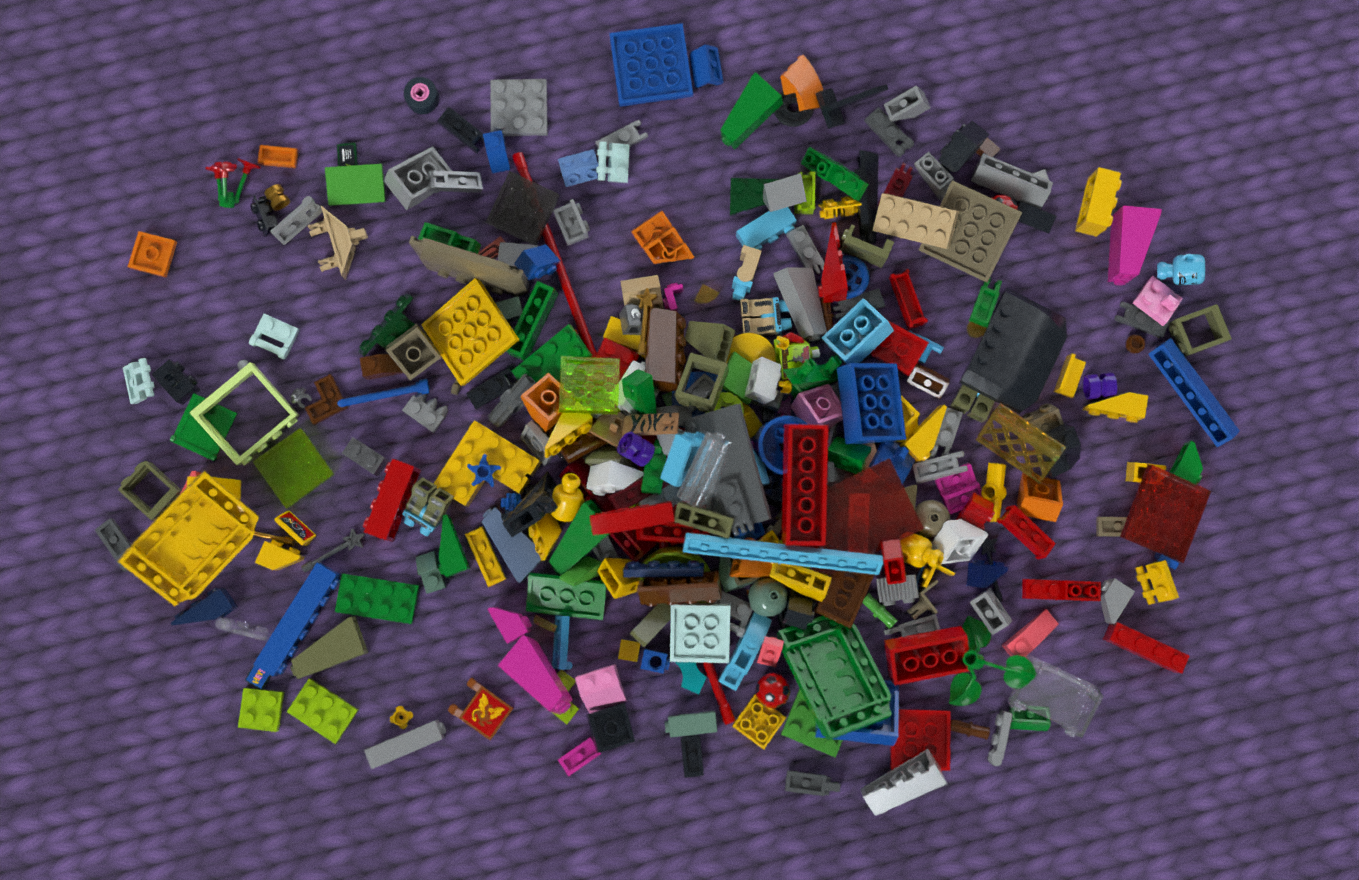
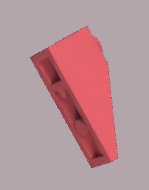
[1001,609,1059,657]

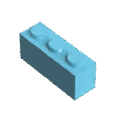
[736,207,797,250]

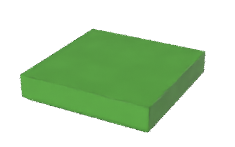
[723,352,752,405]

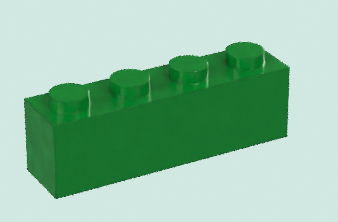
[506,281,558,361]

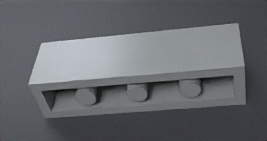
[971,153,1053,209]

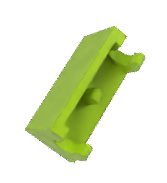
[794,172,815,214]

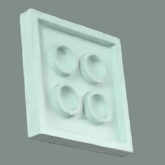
[670,603,730,663]

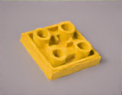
[732,694,787,750]

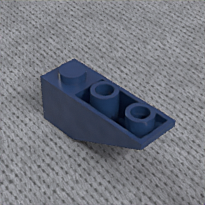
[171,587,238,625]

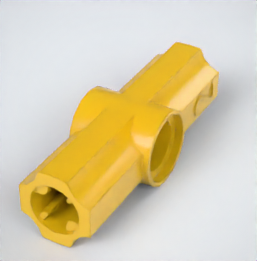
[981,463,1007,522]

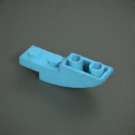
[718,612,772,691]

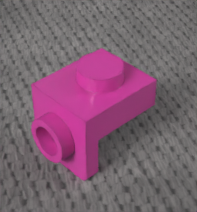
[663,283,683,312]

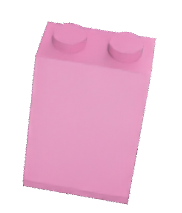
[575,664,627,713]

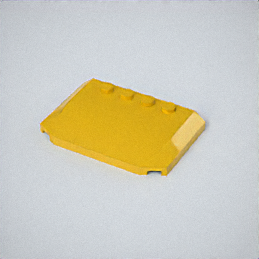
[118,471,259,606]

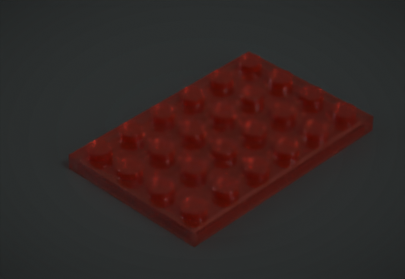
[801,458,924,576]

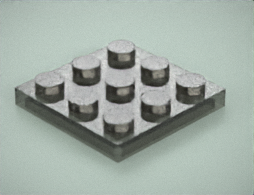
[486,171,560,245]

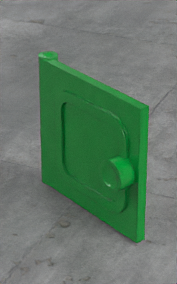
[170,393,238,461]

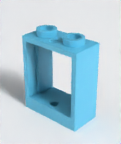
[660,432,713,487]

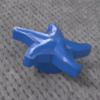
[467,454,501,487]

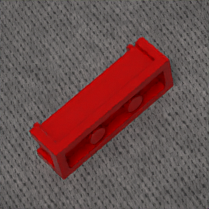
[889,269,928,330]
[997,505,1056,560]

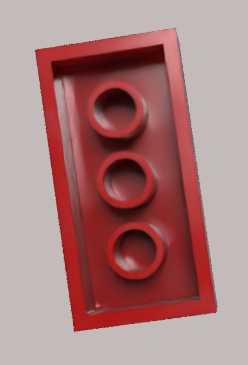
[363,458,421,542]
[884,626,969,686]

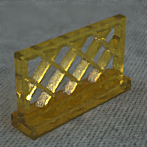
[976,403,1066,484]

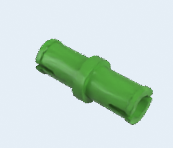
[862,593,898,629]

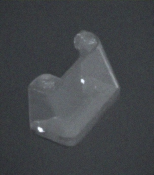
[1008,654,1104,738]

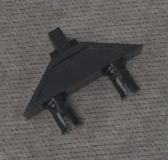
[501,471,558,537]

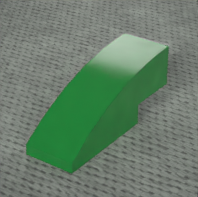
[418,222,481,254]

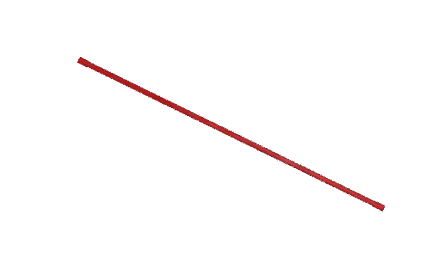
[512,152,736,725]

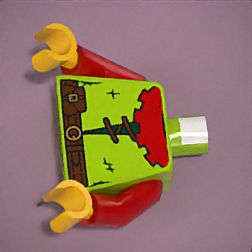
[774,332,820,394]

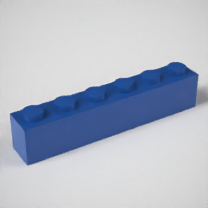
[1148,338,1240,447]
[254,563,341,676]

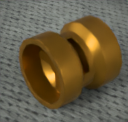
[264,184,291,211]

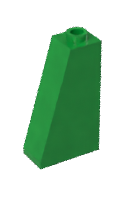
[720,72,783,149]
[549,499,611,575]

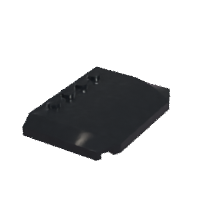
[959,287,1067,414]

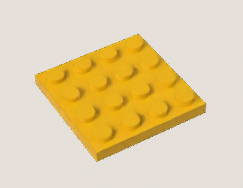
[421,278,519,386]

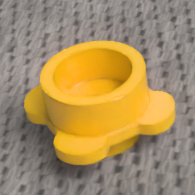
[390,706,413,729]

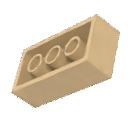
[873,193,959,249]

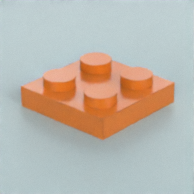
[128,231,177,278]

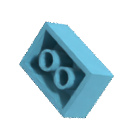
[822,298,894,365]

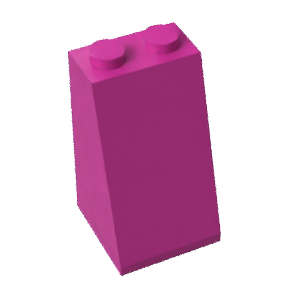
[1108,206,1162,285]
[498,634,573,715]

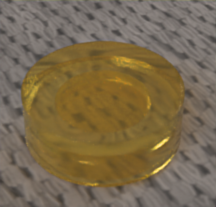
[966,322,987,338]

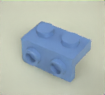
[558,149,598,187]

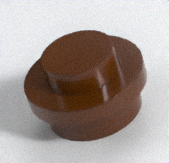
[1125,335,1145,354]

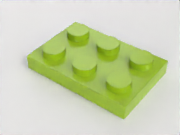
[287,678,359,744]

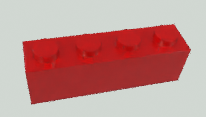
[1103,622,1189,674]

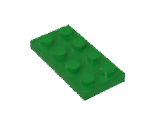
[512,324,592,383]
[335,573,419,624]
[526,573,607,620]

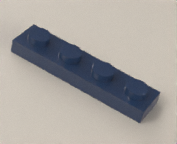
[623,560,704,577]

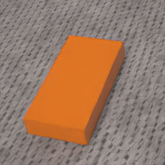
[257,145,299,168]

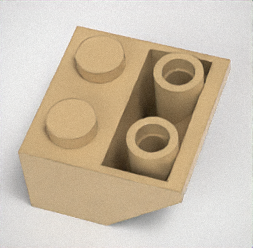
[620,275,664,309]

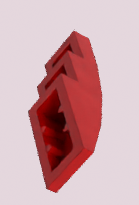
[589,501,674,535]

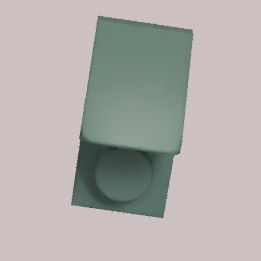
[416,551,446,594]

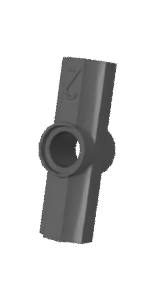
[488,374,536,427]

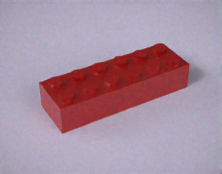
[782,424,828,545]

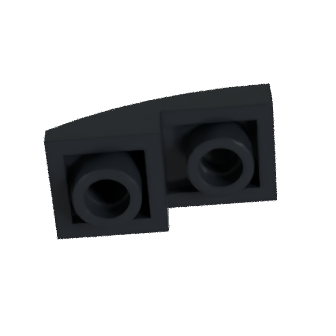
[1017,201,1056,234]

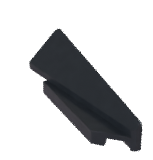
[854,150,879,244]

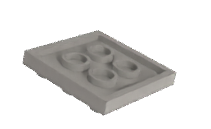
[491,79,548,136]

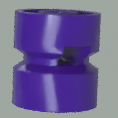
[1083,372,1117,400]
[617,431,655,466]

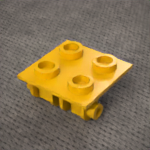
[818,196,862,219]

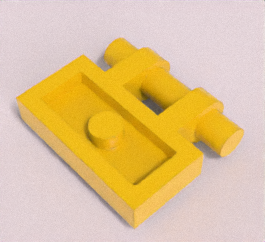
[1135,560,1179,605]

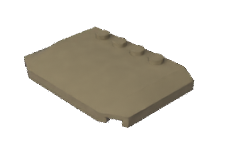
[409,236,530,297]

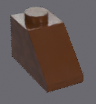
[359,354,404,380]

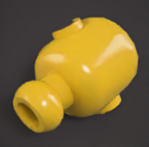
[551,473,584,522]
[898,531,944,568]

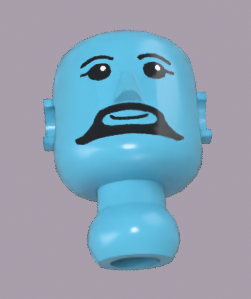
[1157,254,1205,285]

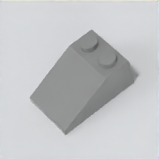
[384,147,452,210]

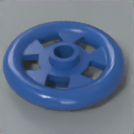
[842,255,870,299]

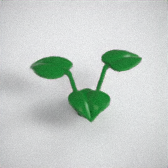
[949,616,1036,706]

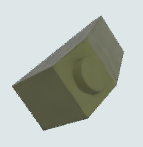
[674,502,734,538]

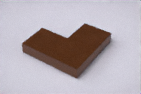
[305,374,348,425]

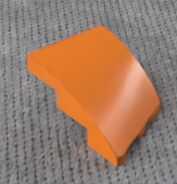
[780,55,823,111]
[631,210,694,264]

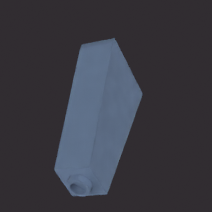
[481,507,542,584]

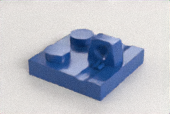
[868,441,915,491]

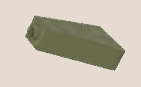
[291,616,369,679]

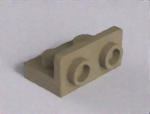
[1017,404,1064,445]

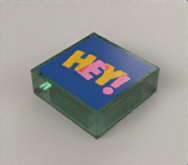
[245,665,271,690]

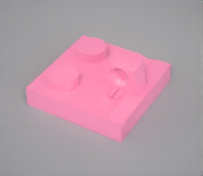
[1133,275,1183,326]

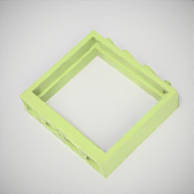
[190,362,299,466]

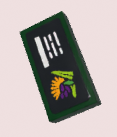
[337,143,358,166]

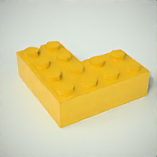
[433,420,541,507]

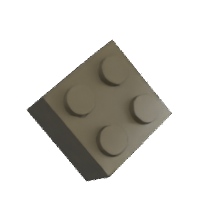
[386,324,441,381]

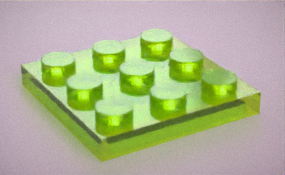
[559,356,620,415]
[253,428,335,509]

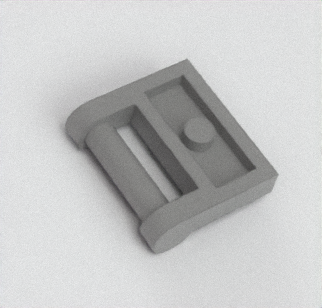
[713,591,752,637]

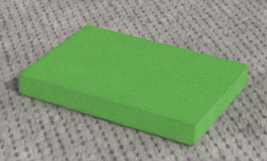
[325,164,386,206]

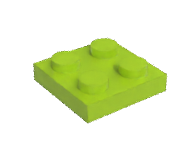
[238,688,284,732]

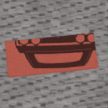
[478,236,506,259]

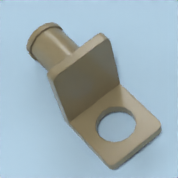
[907,580,939,620]

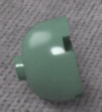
[748,578,788,617]

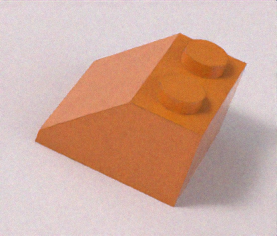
[521,373,576,432]
[1017,473,1063,522]

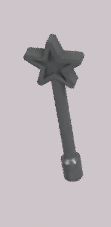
[301,529,365,573]

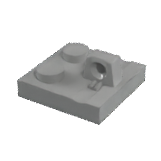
[520,420,553,466]

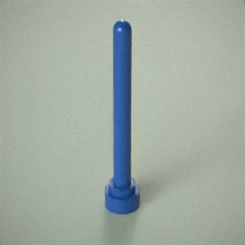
[337,378,430,407]

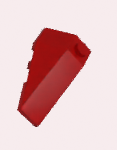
[818,222,848,303]

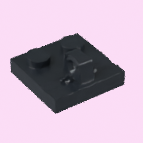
[586,703,635,753]

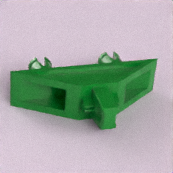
[782,355,842,399]

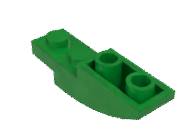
[801,147,869,201]

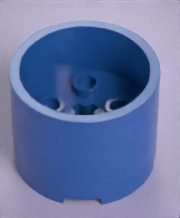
[753,416,807,476]

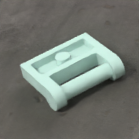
[249,314,300,360]

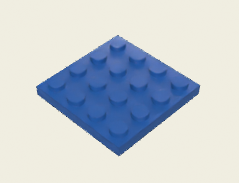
[609,23,693,107]

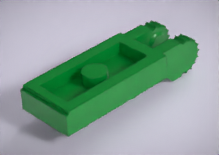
[968,277,1002,328]

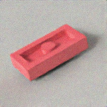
[757,636,784,668]

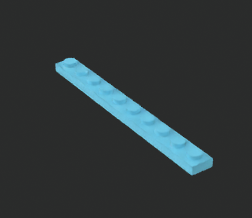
[683,533,883,575]

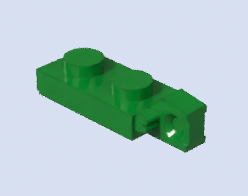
[641,439,666,495]

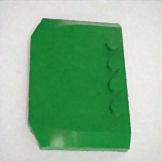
[777,616,891,741]

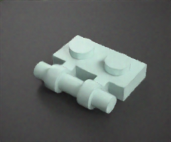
[596,142,629,183]
[123,358,155,404]

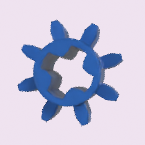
[501,493,523,513]

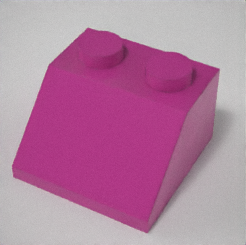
[488,607,532,644]

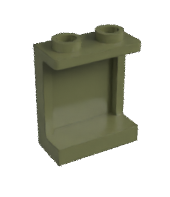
[840,224,894,268]

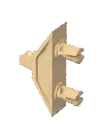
[308,206,368,280]

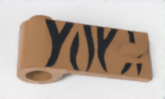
[621,413,680,438]

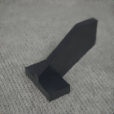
[816,84,889,129]

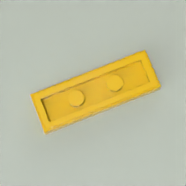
[465,526,506,587]

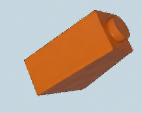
[729,537,772,578]

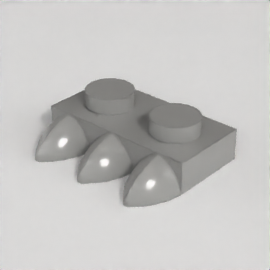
[402,393,448,433]

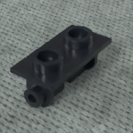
[250,196,278,237]

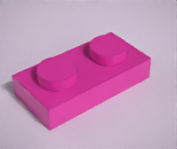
[558,737,601,776]

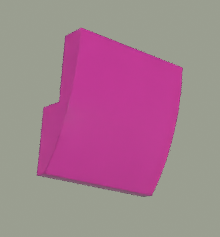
[935,463,982,514]

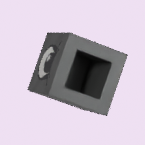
[619,304,644,335]

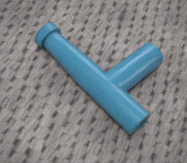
[909,330,944,364]

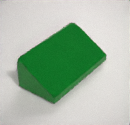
[1009,705,1051,731]

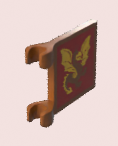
[448,678,513,740]

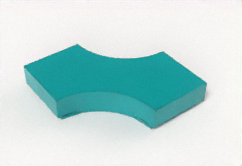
[675,662,707,695]

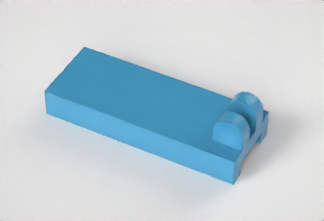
[552,615,573,670]

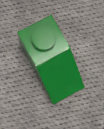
[1167,441,1203,487]

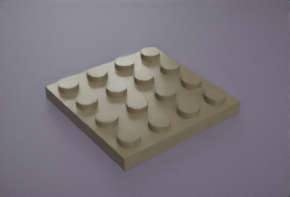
[919,180,1023,282]

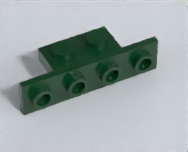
[358,294,415,357]

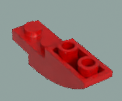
[1022,579,1101,601]

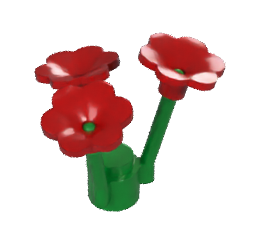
[205,158,261,208]

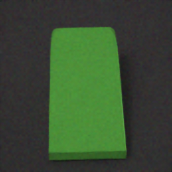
[560,556,601,586]

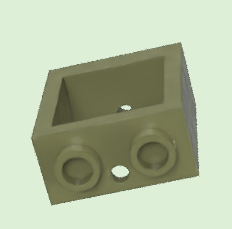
[1169,304,1232,357]
[675,353,729,412]
[118,461,182,521]

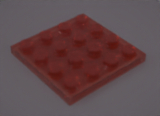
[1120,464,1211,563]

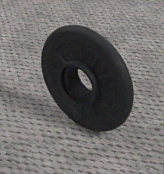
[774,92,814,127]

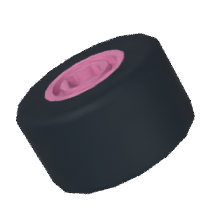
[404,77,439,114]

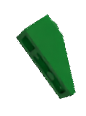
[622,369,657,415]
[438,514,470,577]

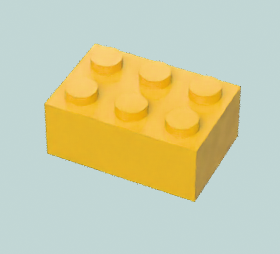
[1075,167,1122,237]

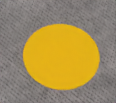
[726,333,776,363]

